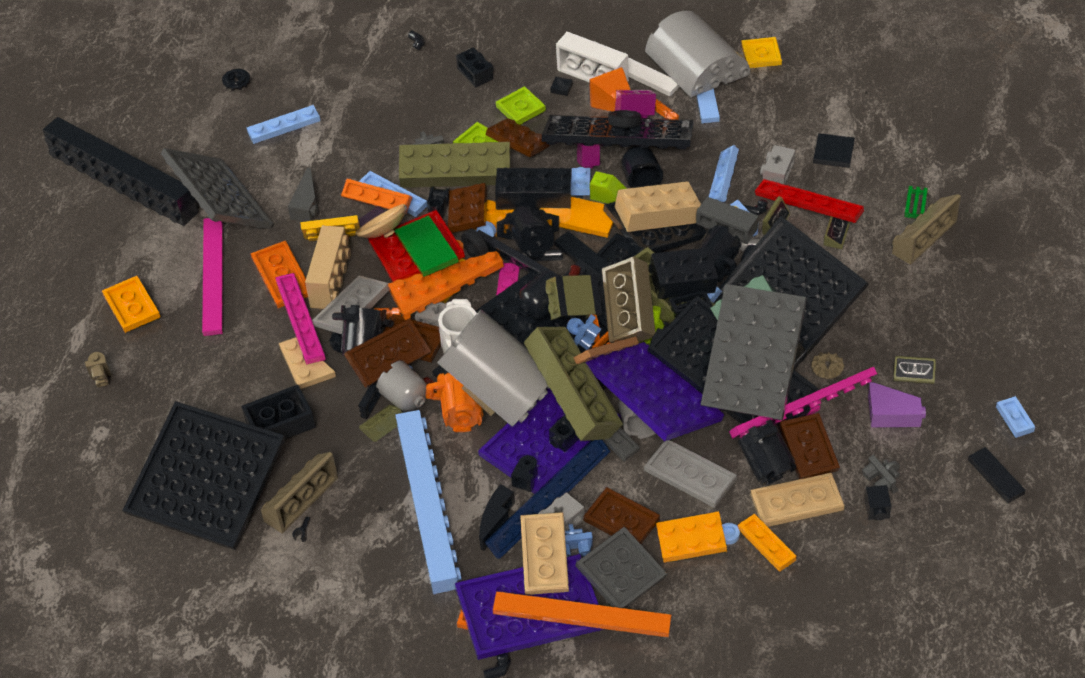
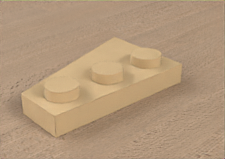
[279,337,336,389]

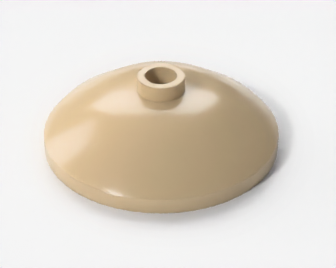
[356,204,407,238]

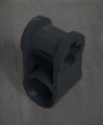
[427,186,451,219]

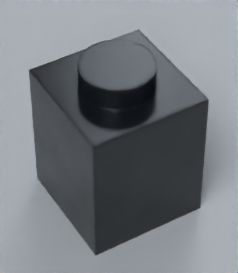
[864,485,891,520]

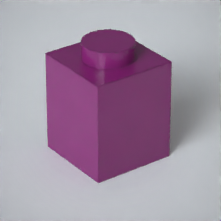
[577,143,600,168]

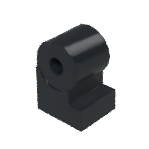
[511,455,537,492]

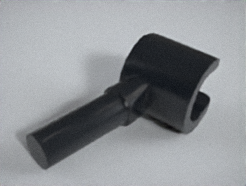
[292,517,310,542]

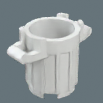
[438,299,477,354]

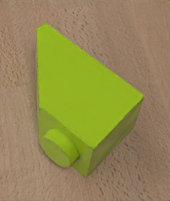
[590,171,627,204]

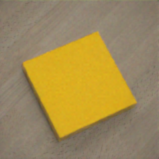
[741,37,782,68]

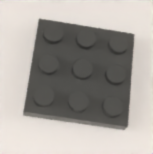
[575,527,667,608]

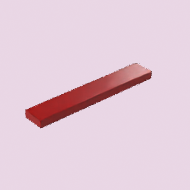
[755,179,864,223]

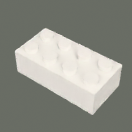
[556,32,629,83]

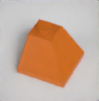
[589,67,630,111]

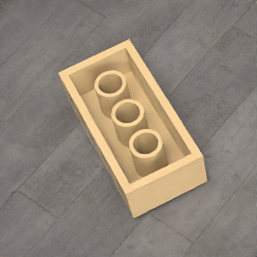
[615,182,701,232]
[305,225,351,309]

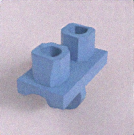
[567,314,601,350]
[565,523,593,557]

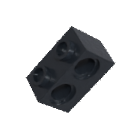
[456,47,494,88]

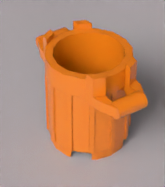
[425,373,483,433]

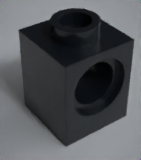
[549,415,579,452]

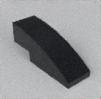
[479,484,515,551]

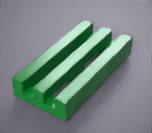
[904,186,928,219]

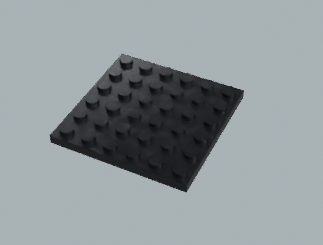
[714,216,869,370]
[122,401,286,550]

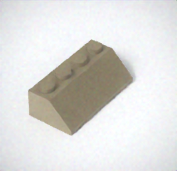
[892,194,961,265]
[602,257,655,343]
[261,452,338,534]

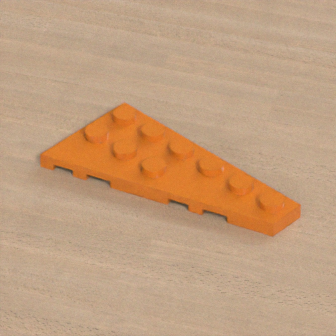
[388,251,504,321]

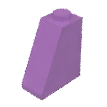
[868,382,926,427]

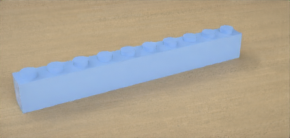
[396,410,461,594]

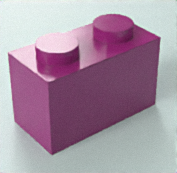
[615,90,656,118]

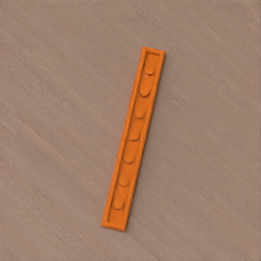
[493,591,671,638]

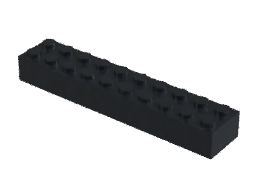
[42,117,198,226]

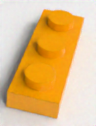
[738,514,797,572]

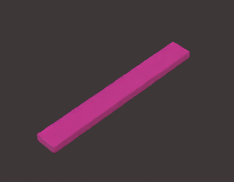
[202,218,223,336]

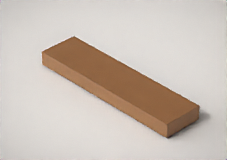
[573,336,639,364]

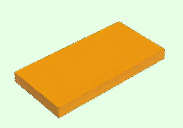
[539,197,614,238]

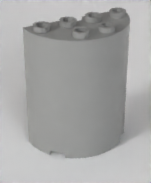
[645,11,750,97]
[437,309,549,427]

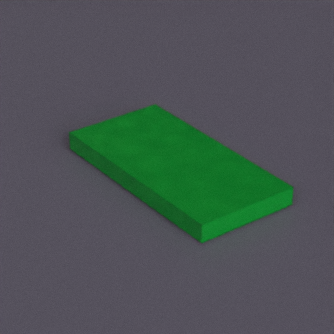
[395,215,459,277]

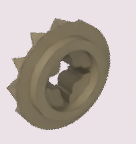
[811,351,844,379]

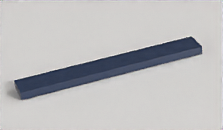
[485,440,611,559]

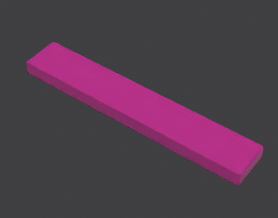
[275,273,325,365]

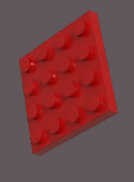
[368,210,465,282]

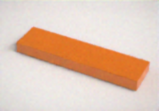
[341,179,412,214]

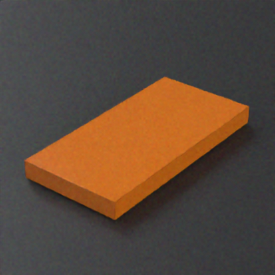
[250,240,308,308]

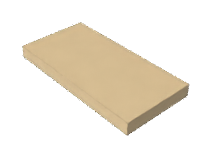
[750,473,845,527]
[521,512,569,595]

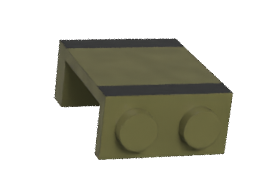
[546,275,602,320]

